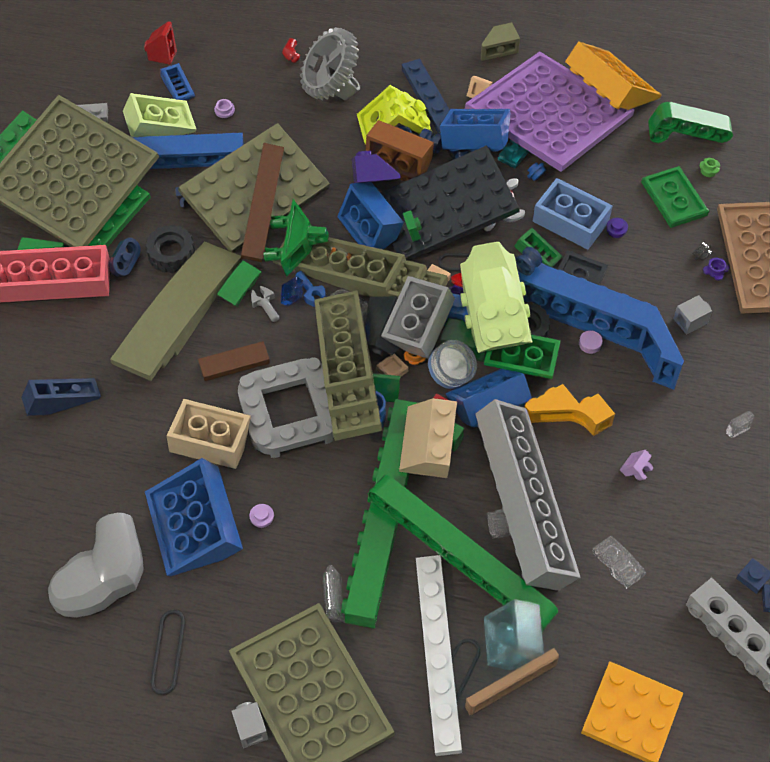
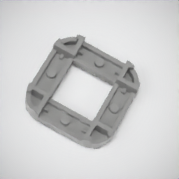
[238,358,334,458]

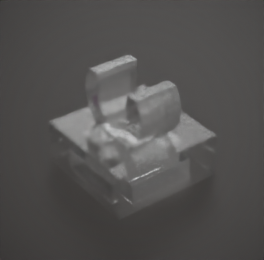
[486,509,511,539]

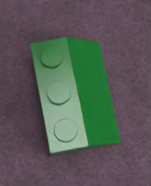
[484,335,561,379]

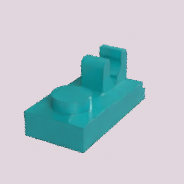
[498,140,529,168]

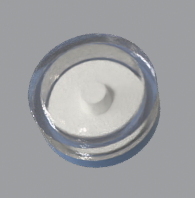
[428,340,477,389]

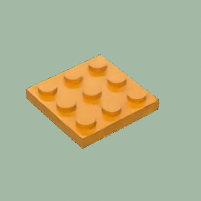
[581,661,683,762]

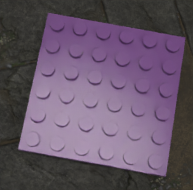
[465,52,634,172]

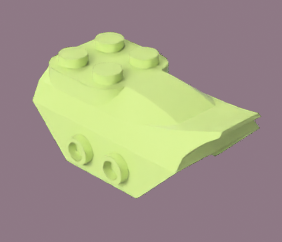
[460,242,532,353]

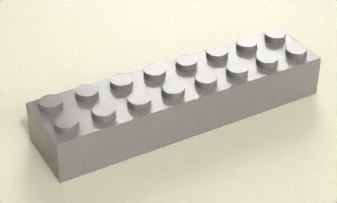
[475,399,581,591]

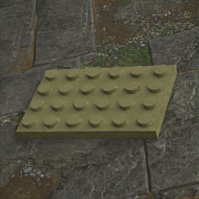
[178,123,330,253]
[229,603,395,762]

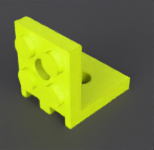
[357,85,432,145]

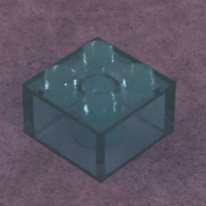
[484,599,544,671]

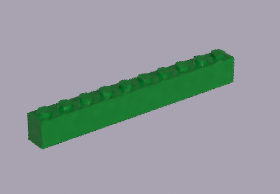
[341,399,417,629]

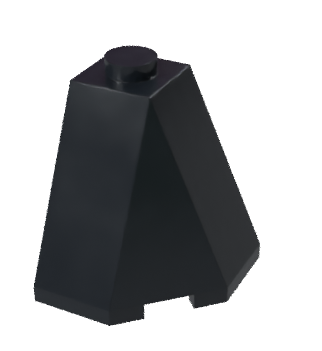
[365,296,400,357]

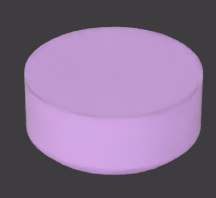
[579,331,602,354]

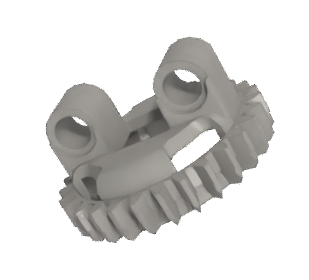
[300,27,360,101]

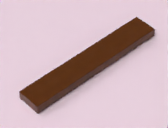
[241,143,284,262]

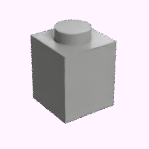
[673,295,712,335]
[232,702,268,748]

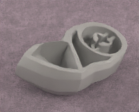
[48,513,144,617]

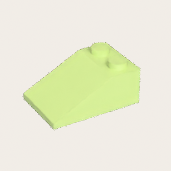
[123,93,196,137]

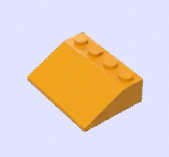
[565,41,662,110]

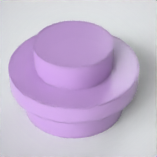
[214,99,235,118]
[249,504,274,528]

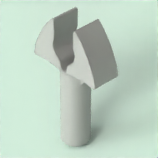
[251,286,279,322]

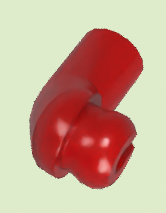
[282,38,300,63]

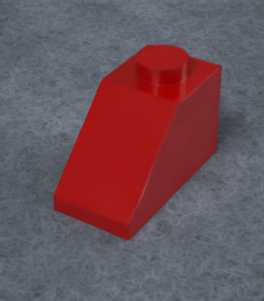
[144,21,177,64]

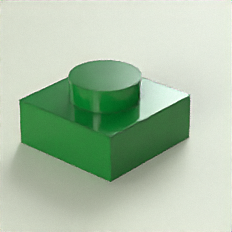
[403,210,422,242]

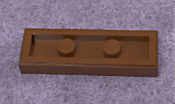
[198,341,270,381]

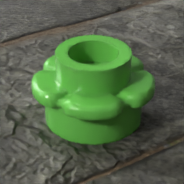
[700,158,720,177]

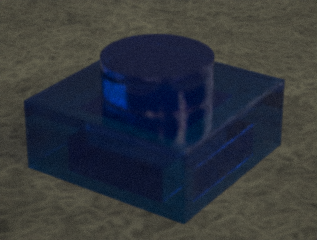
[280,276,303,306]

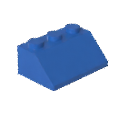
[440,109,511,151]
[337,182,404,250]
[446,369,532,427]

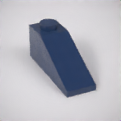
[21,378,101,416]

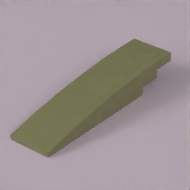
[273,237,449,297]
[110,241,242,381]
[314,290,382,441]

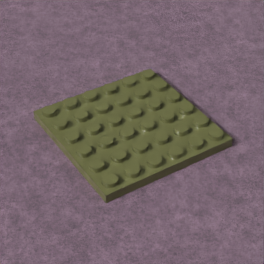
[0,95,159,247]

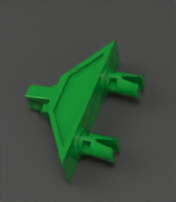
[264,199,329,277]

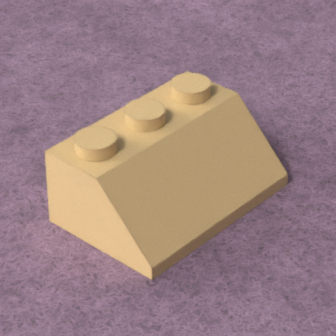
[399,398,457,478]
[167,399,251,469]

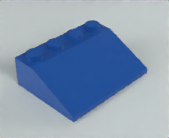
[145,458,243,576]

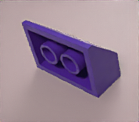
[352,151,400,183]

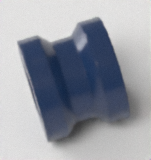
[515,247,543,276]

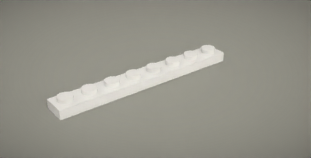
[416,555,462,756]

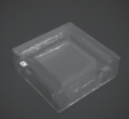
[726,410,755,438]

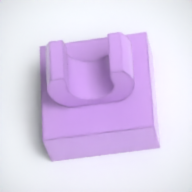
[620,450,653,480]

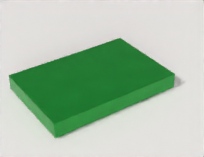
[641,166,709,228]

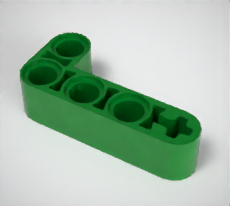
[648,102,733,143]

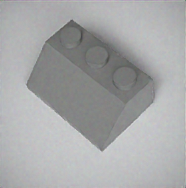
[381,276,455,359]

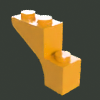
[524,384,615,436]

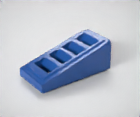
[161,63,195,101]

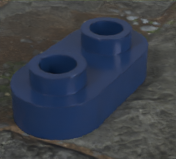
[108,238,141,277]

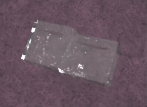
[592,536,646,588]

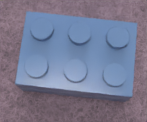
[533,178,612,250]

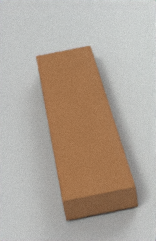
[465,648,559,715]

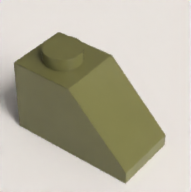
[481,22,520,61]

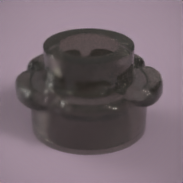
[692,241,712,261]

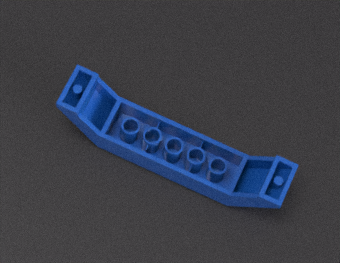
[517,263,684,390]

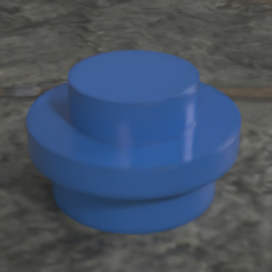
[527,162,546,181]

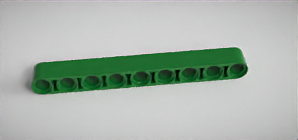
[368,475,558,632]

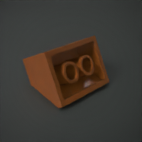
[366,120,434,181]

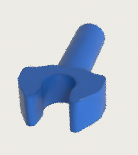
[295,271,326,307]

